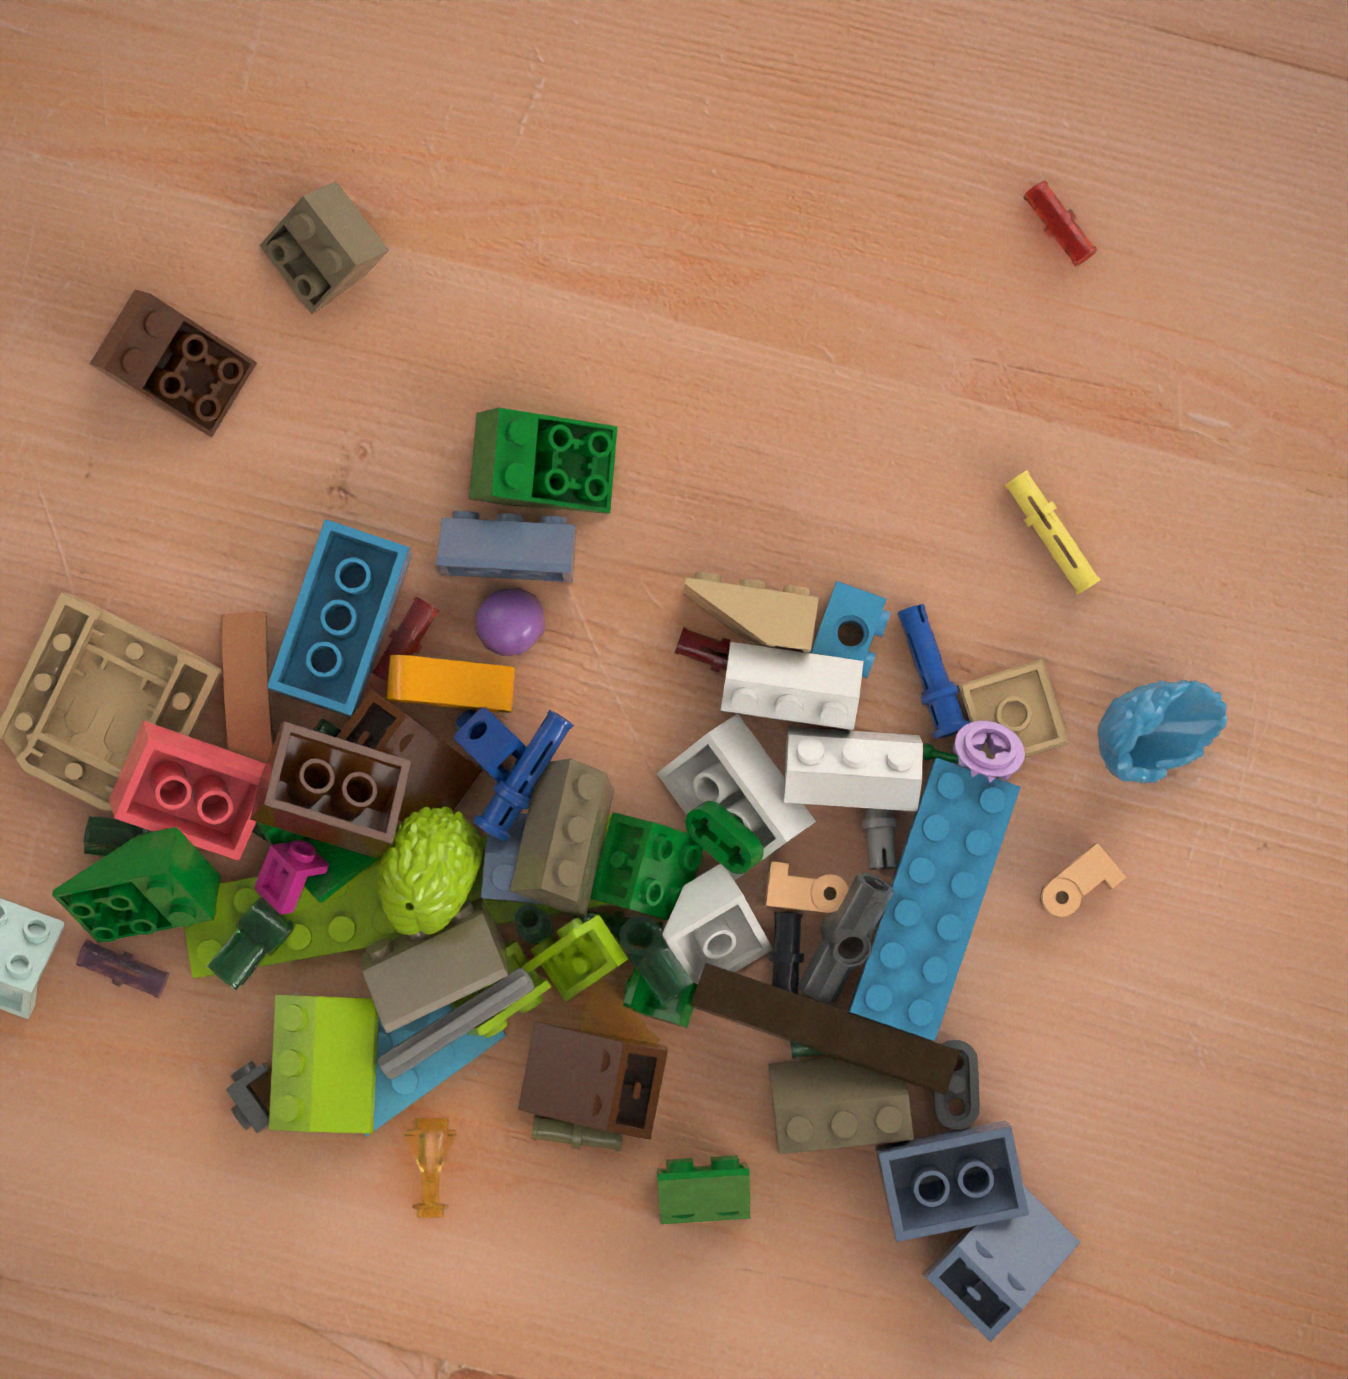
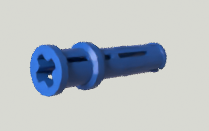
[897,604,970,740]
[473,709,574,842]

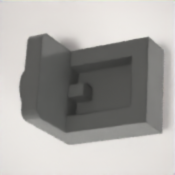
[226,1061,272,1133]

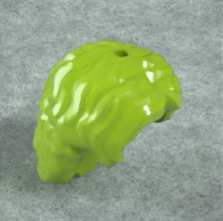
[377,807,486,935]

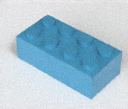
[267,519,413,718]

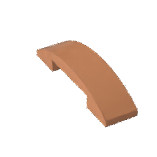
[222,612,274,763]

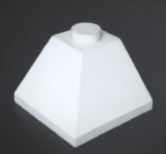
[662,864,773,984]

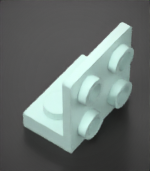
[0,898,64,1020]

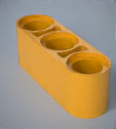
[386,655,516,713]

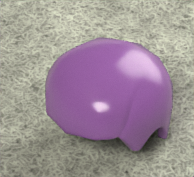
[476,588,545,656]

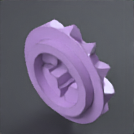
[953,721,1025,782]

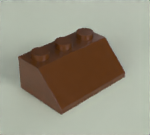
[250,721,412,858]

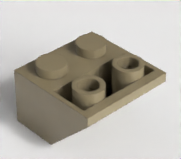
[259,182,389,314]

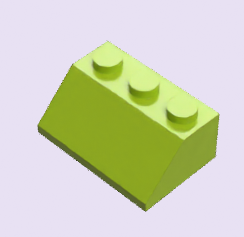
[269,995,379,1134]

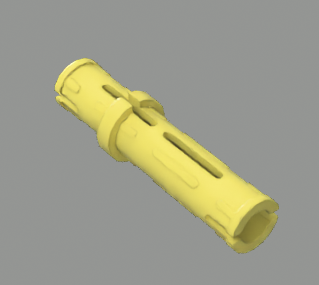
[1004,470,1101,595]

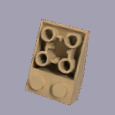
[684,572,819,653]

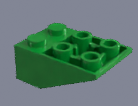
[469,408,618,514]
[52,827,221,943]
[657,1155,751,1224]

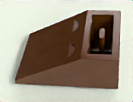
[90,289,257,437]
[336,689,482,822]
[518,1021,668,1140]

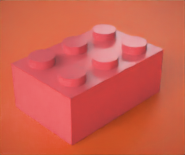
[109,721,266,861]

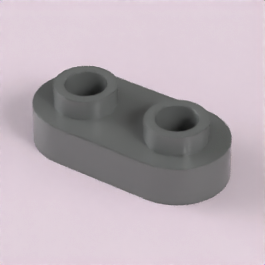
[933,1040,980,1130]

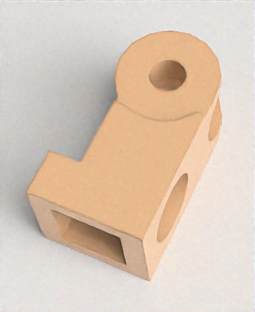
[1040,843,1126,917]
[764,861,849,914]

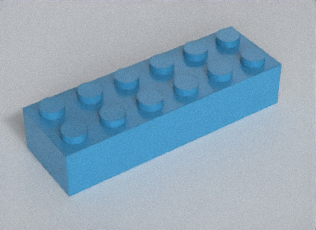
[847,758,1021,1041]

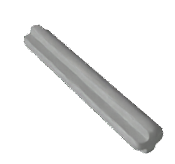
[378,968,535,1079]

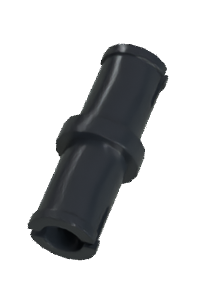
[769,912,804,994]

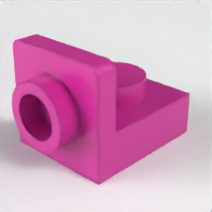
[254,840,329,915]

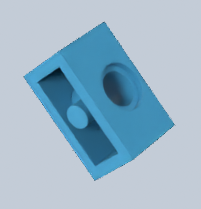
[810,581,891,679]

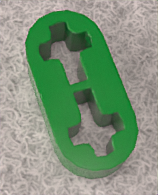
[685,801,764,874]

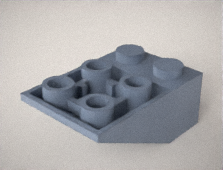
[923,1185,1080,1342]

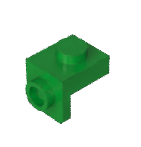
[623,964,698,1028]

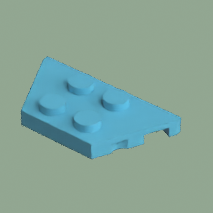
[365,1005,507,1137]

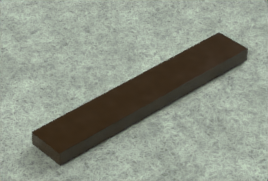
[691,963,960,1095]

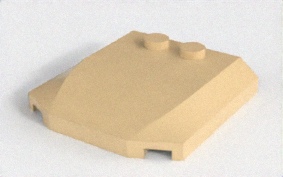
[0,592,223,811]

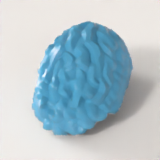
[1098,680,1228,783]

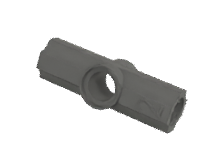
[798,872,894,1005]

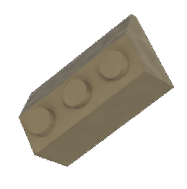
[510,758,614,918]
[362,898,509,1033]
[768,1057,914,1155]

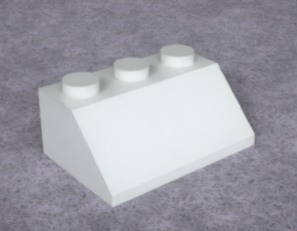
[720,642,863,730]
[656,714,816,881]
[784,726,923,811]

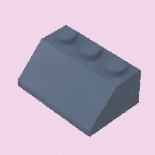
[436,511,576,583]
[875,1120,1029,1242]

